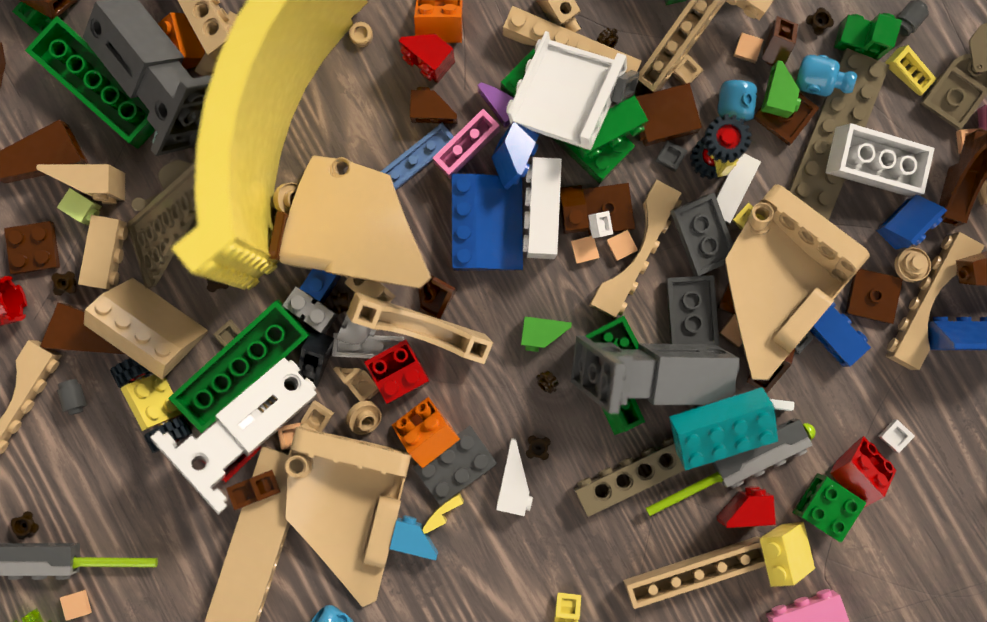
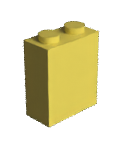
[759,522,815,587]

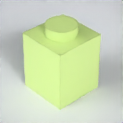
[57,188,102,225]

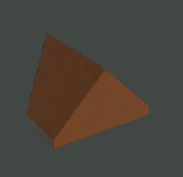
[418,275,457,319]

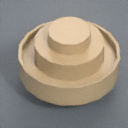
[273,182,298,214]
[894,247,931,283]
[346,401,382,435]

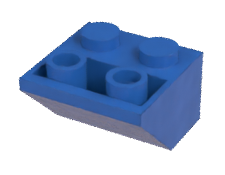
[491,121,539,190]
[876,194,947,250]

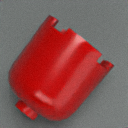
[0,276,27,326]

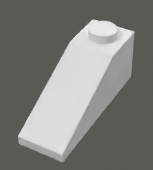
[496,438,533,516]

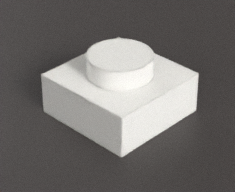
[588,211,613,238]
[878,419,914,453]

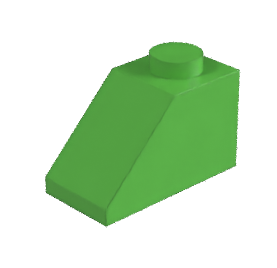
[761,60,801,118]
[521,317,572,352]

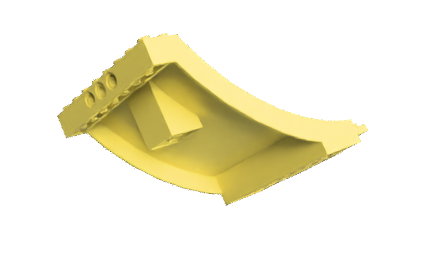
[172,0,368,290]

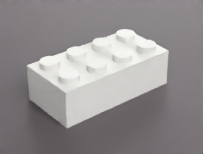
[825,123,934,196]
[523,157,562,259]

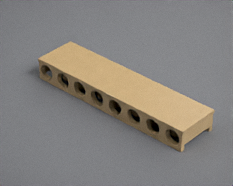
[205,446,304,622]

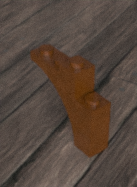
[939,129,987,226]

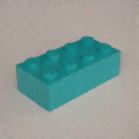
[669,387,778,471]

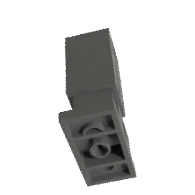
[83,0,213,156]
[571,336,740,414]

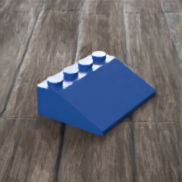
[452,174,523,271]
[928,317,987,350]

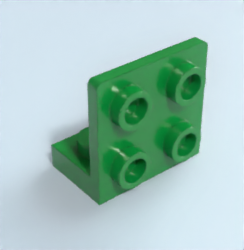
[792,473,866,542]

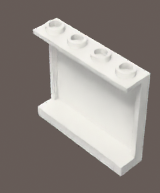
[506,31,627,150]

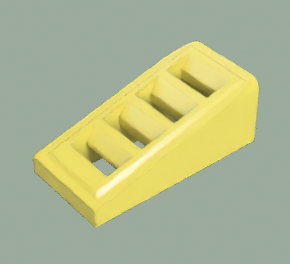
[885,45,936,96]

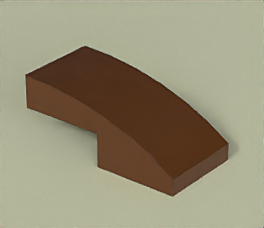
[226,470,281,511]

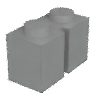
[282,286,338,334]

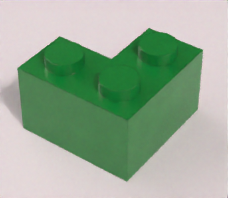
[833,13,902,60]
[585,316,639,350]

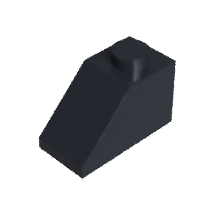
[298,330,334,388]

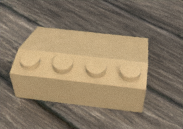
[84,278,208,379]

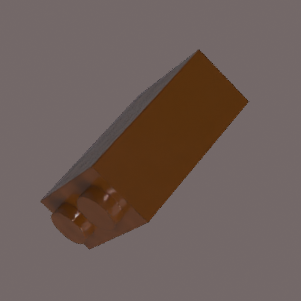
[636,83,702,147]

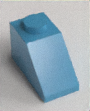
[389,515,438,561]

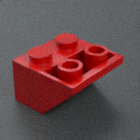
[398,34,455,83]
[364,339,430,404]
[830,436,896,508]

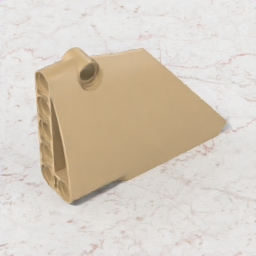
[279,155,431,288]
[725,184,870,380]
[285,427,411,607]

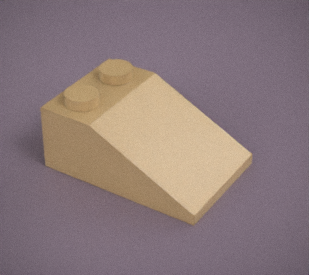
[37,164,125,204]

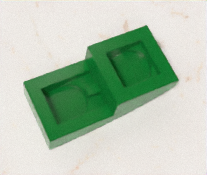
[12,2,52,34]

